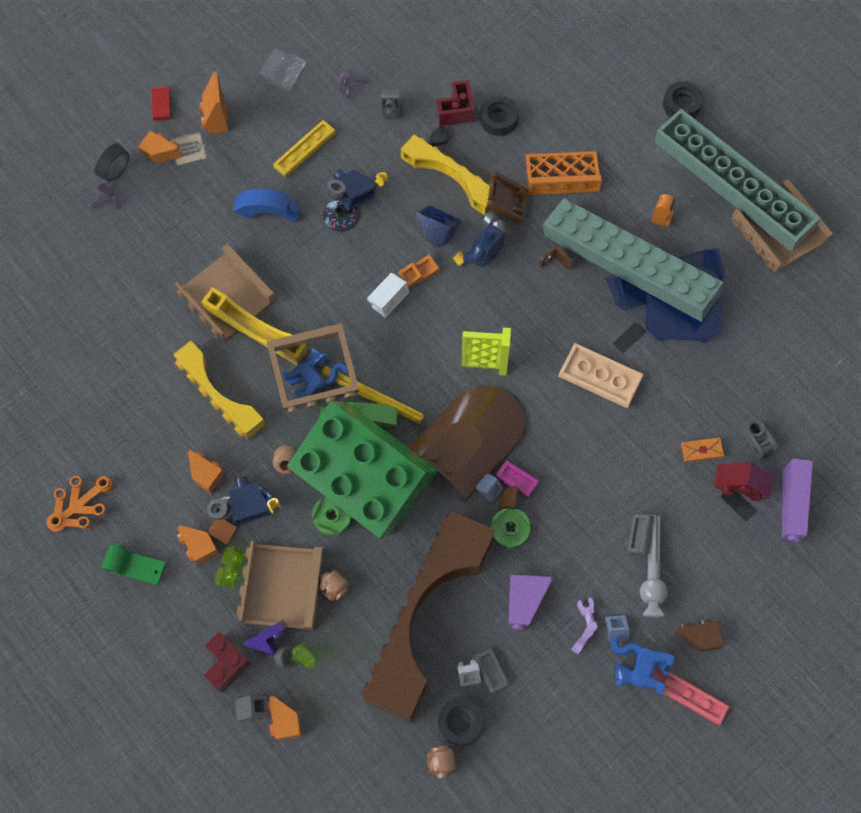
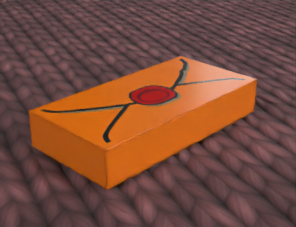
[681,438,724,463]

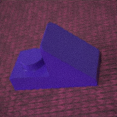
[244,619,288,654]

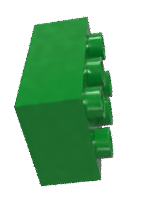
[287,401,438,538]

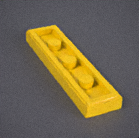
[273,120,336,178]

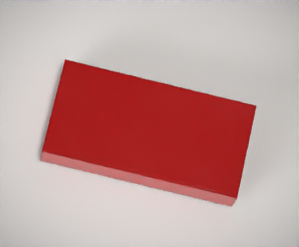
[151,86,171,121]

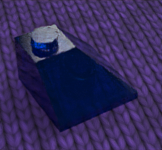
[416,205,461,247]

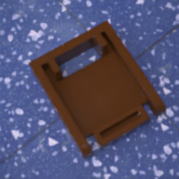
[486,172,528,223]

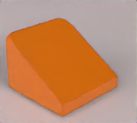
[208,519,237,545]

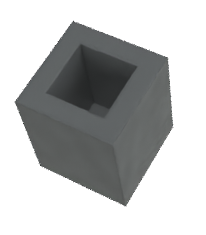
[235,695,269,721]

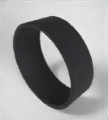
[94,143,129,182]

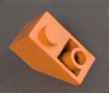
[138,131,183,163]
[188,450,225,494]
[177,525,219,566]
[268,696,302,741]

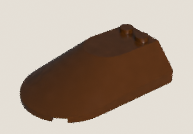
[409,386,525,502]

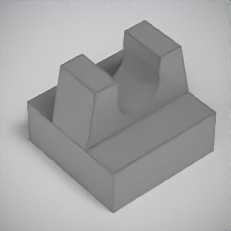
[458,660,481,687]

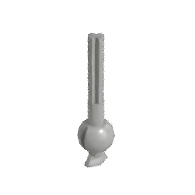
[640,515,668,618]

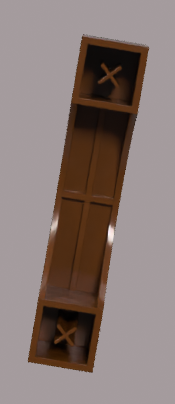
[362,511,495,724]

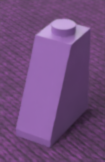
[508,575,551,631]

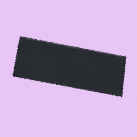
[612,322,646,353]
[720,493,756,522]

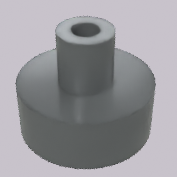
[274,647,295,668]

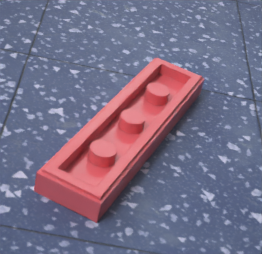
[653,669,730,725]

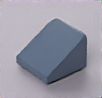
[476,474,504,503]
[605,615,630,642]

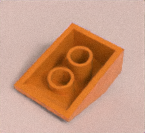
[200,72,229,135]

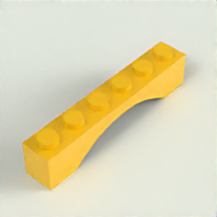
[401,135,491,216]
[201,287,308,365]
[173,341,266,440]

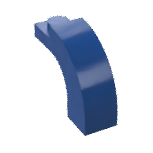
[233,189,301,222]

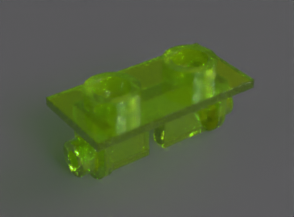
[214,546,244,590]
[291,642,316,668]

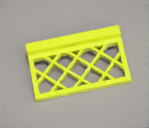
[462,327,511,376]

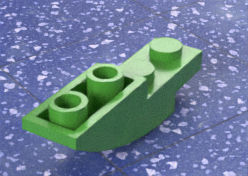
[319,402,398,428]

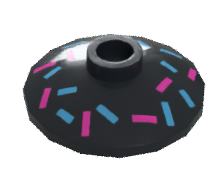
[323,200,359,232]

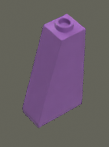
[782,459,813,543]

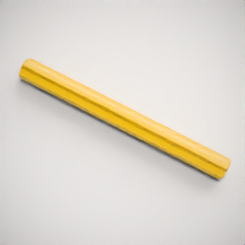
[321,366,424,424]

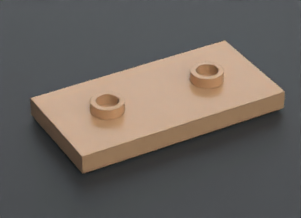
[558,343,644,409]

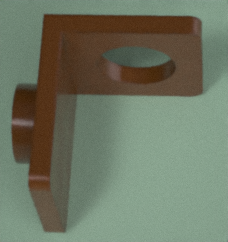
[540,245,573,270]

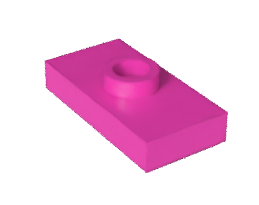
[496,460,539,498]

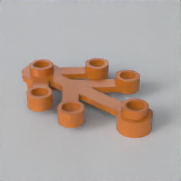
[47,476,113,532]

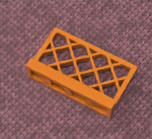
[525,151,601,195]

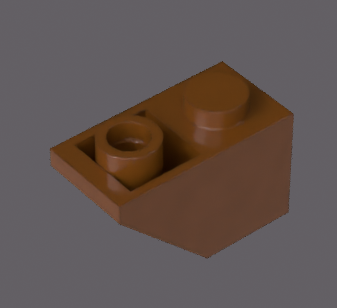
[674,619,724,652]

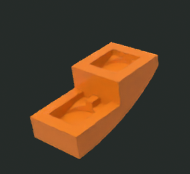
[397,254,440,287]

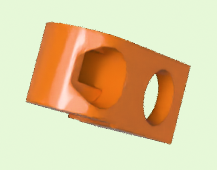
[651,194,675,227]

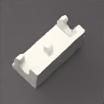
[367,273,410,318]

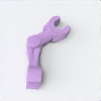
[571,598,597,655]

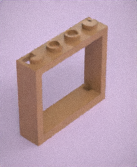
[266,323,359,413]

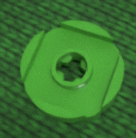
[312,498,352,536]
[491,508,530,549]

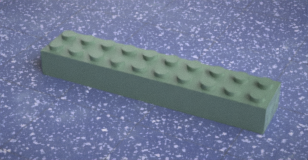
[655,109,821,252]
[543,198,723,322]

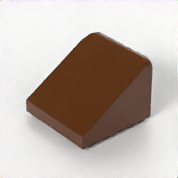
[500,485,518,510]

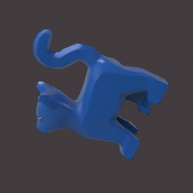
[282,348,348,398]
[611,637,675,696]

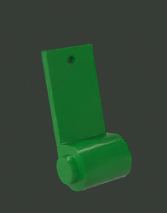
[101,543,167,586]

